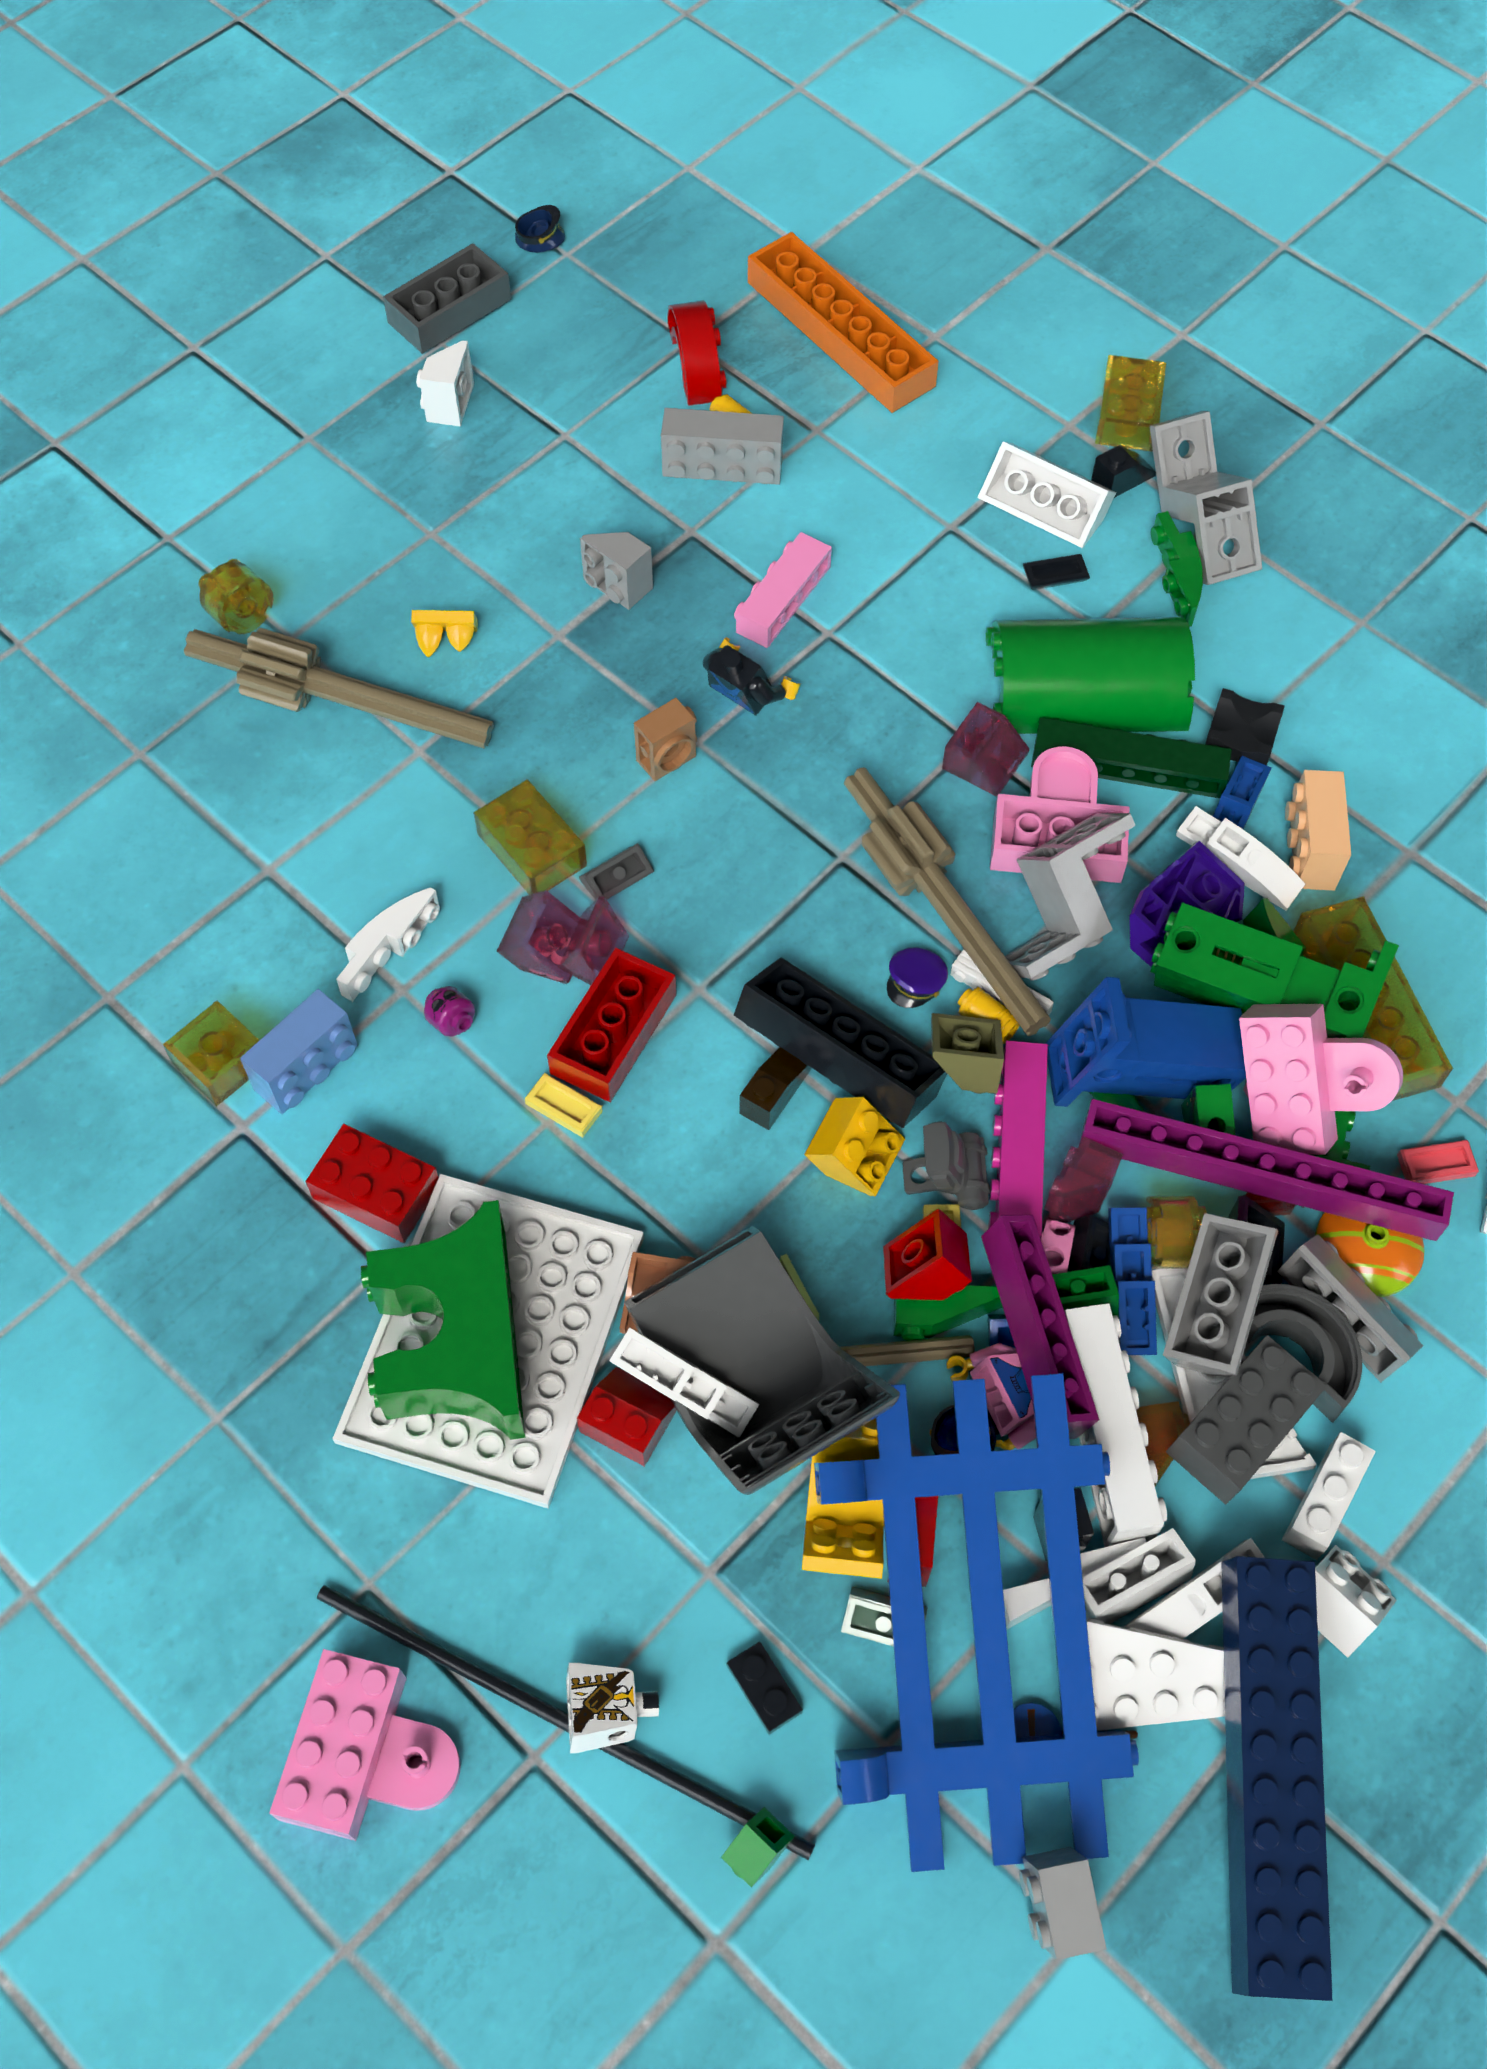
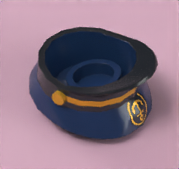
[515,205,565,253]

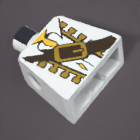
[566,1663,659,1753]

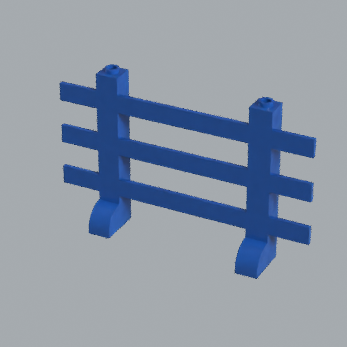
[814,1374,1139,1872]

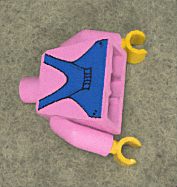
[946,1343,1036,1450]

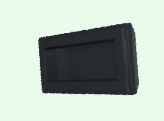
[1023,554,1090,590]

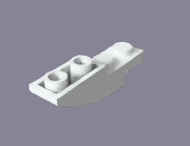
[1176,806,1305,911]
[336,888,440,1002]
[1124,1538,1265,1639]

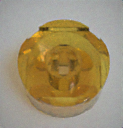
[198,559,274,634]
[1146,1196,1207,1269]

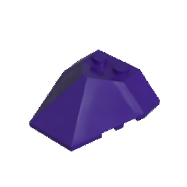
[1129,841,1245,968]

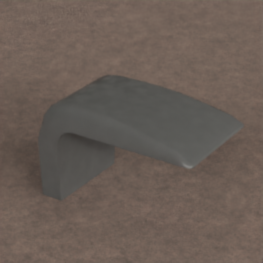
[624,1226,900,1495]

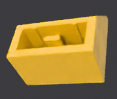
[804,1097,905,1196]

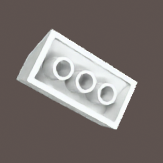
[978,442,1117,548]

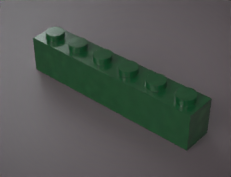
[1031,717,1232,798]

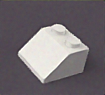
[417,340,474,427]

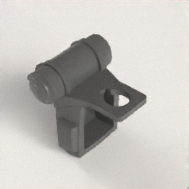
[903,1121,991,1210]

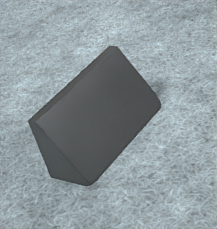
[579,843,654,904]

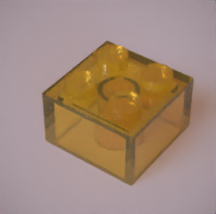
[163,1001,260,1107]

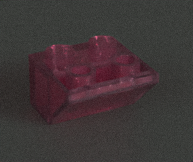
[942,702,1029,797]
[1044,1136,1124,1223]

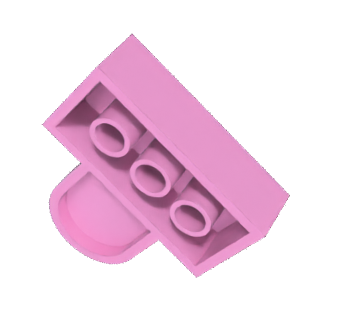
[990,746,1130,883]
[1239,1004,1403,1155]
[269,1649,461,1841]

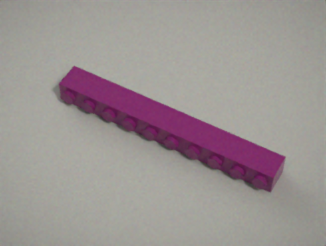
[1078,1099,1454,1241]

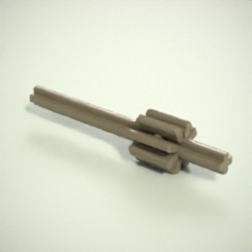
[184,628,494,749]
[844,767,1051,1036]

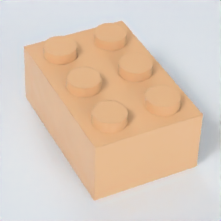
[1285,770,1351,891]

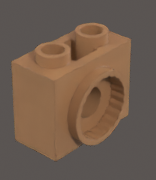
[634,698,697,781]

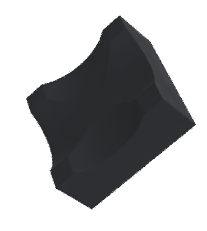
[1205,688,1285,765]

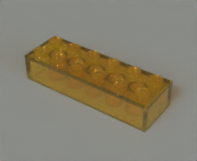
[1294,896,1453,1101]

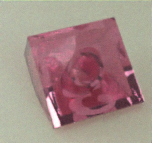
[497,890,593,984]

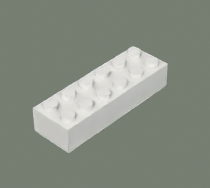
[1064,1303,1167,1547]

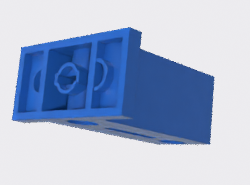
[1045,977,1246,1107]

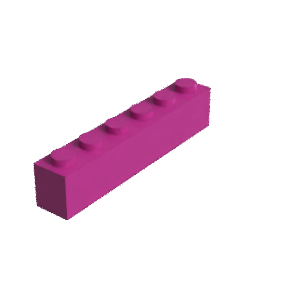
[988,1040,1048,1239]

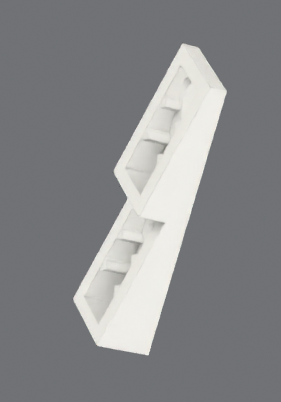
[1003,1537,1146,1630]

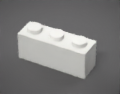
[1282,1432,1376,1560]
[1082,1528,1196,1624]

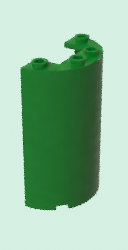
[986,617,1195,734]

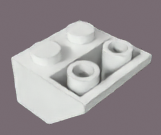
[1315,1545,1397,1658]

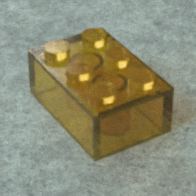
[1095,355,1166,452]
[473,779,587,900]

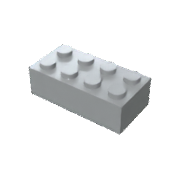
[661,408,784,485]

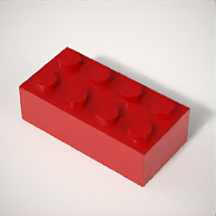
[547,947,677,1103]

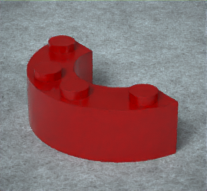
[667,300,726,406]

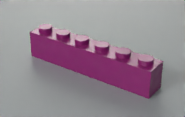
[981,1215,1099,1440]

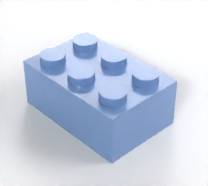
[240,989,358,1114]

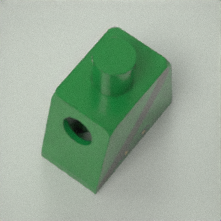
[1181,1084,1236,1136]

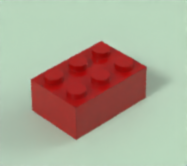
[305,1123,439,1243]

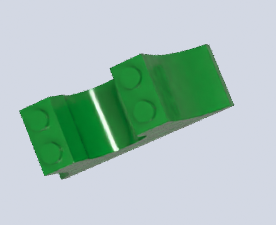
[361,1200,526,1440]

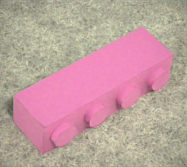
[734,532,832,648]

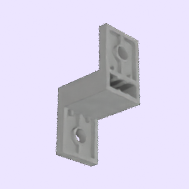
[1150,411,1262,585]
[1005,813,1136,980]

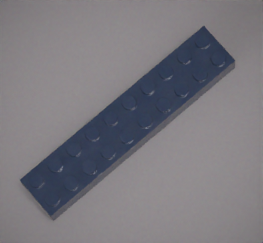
[1221,1556,1333,2001]

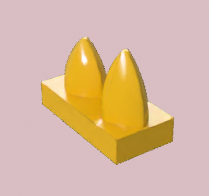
[411,610,478,658]

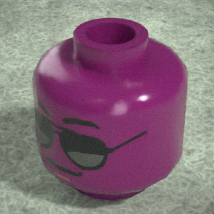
[424,986,475,1037]

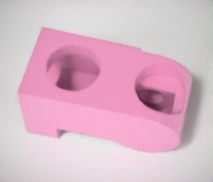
[1041,1218,1075,1274]

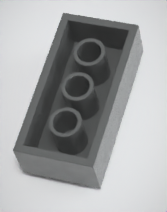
[383,243,511,354]
[1166,1335,1327,1505]

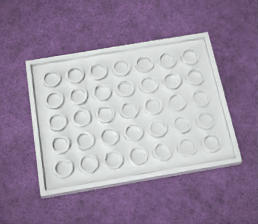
[333,1174,644,1509]

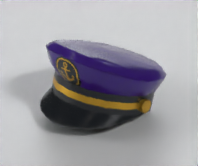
[887,947,948,1008]

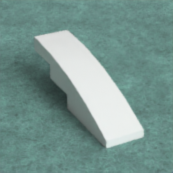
[609,1327,759,1437]

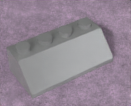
[1163,1213,1278,1376]
[1277,1235,1423,1383]

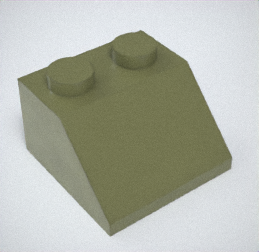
[931,1013,1004,1094]

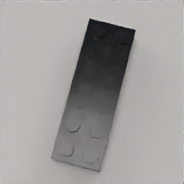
[733,957,947,1128]

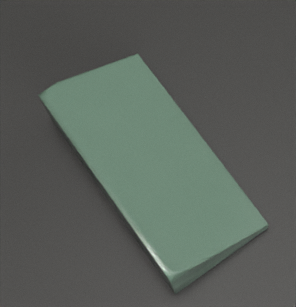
[841,1587,927,1646]

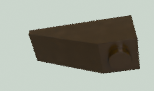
[739,1047,812,1130]

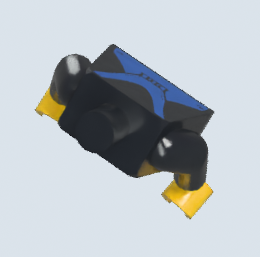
[702,637,801,716]

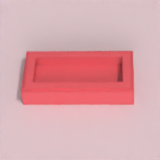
[1397,1140,1479,1184]

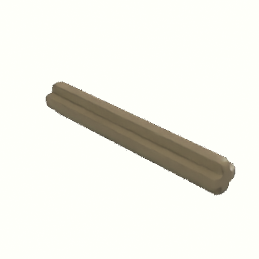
[840,1335,975,1367]

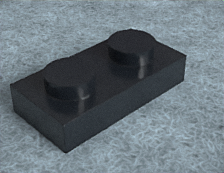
[726,1641,803,1735]

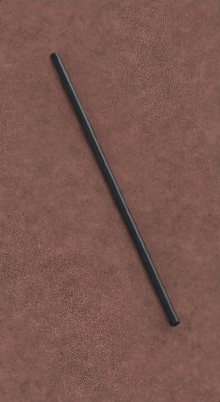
[317,1585,815,1860]

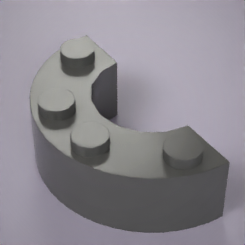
[1247,1284,1362,1423]

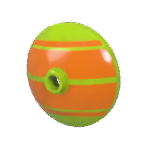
[1315,1212,1425,1297]

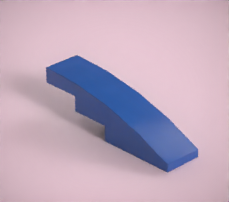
[1213,756,1272,830]
[1108,1207,1157,1355]

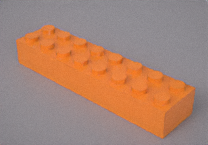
[748,231,939,413]

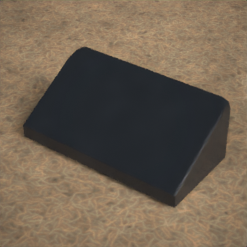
[1067,1214,1111,1272]

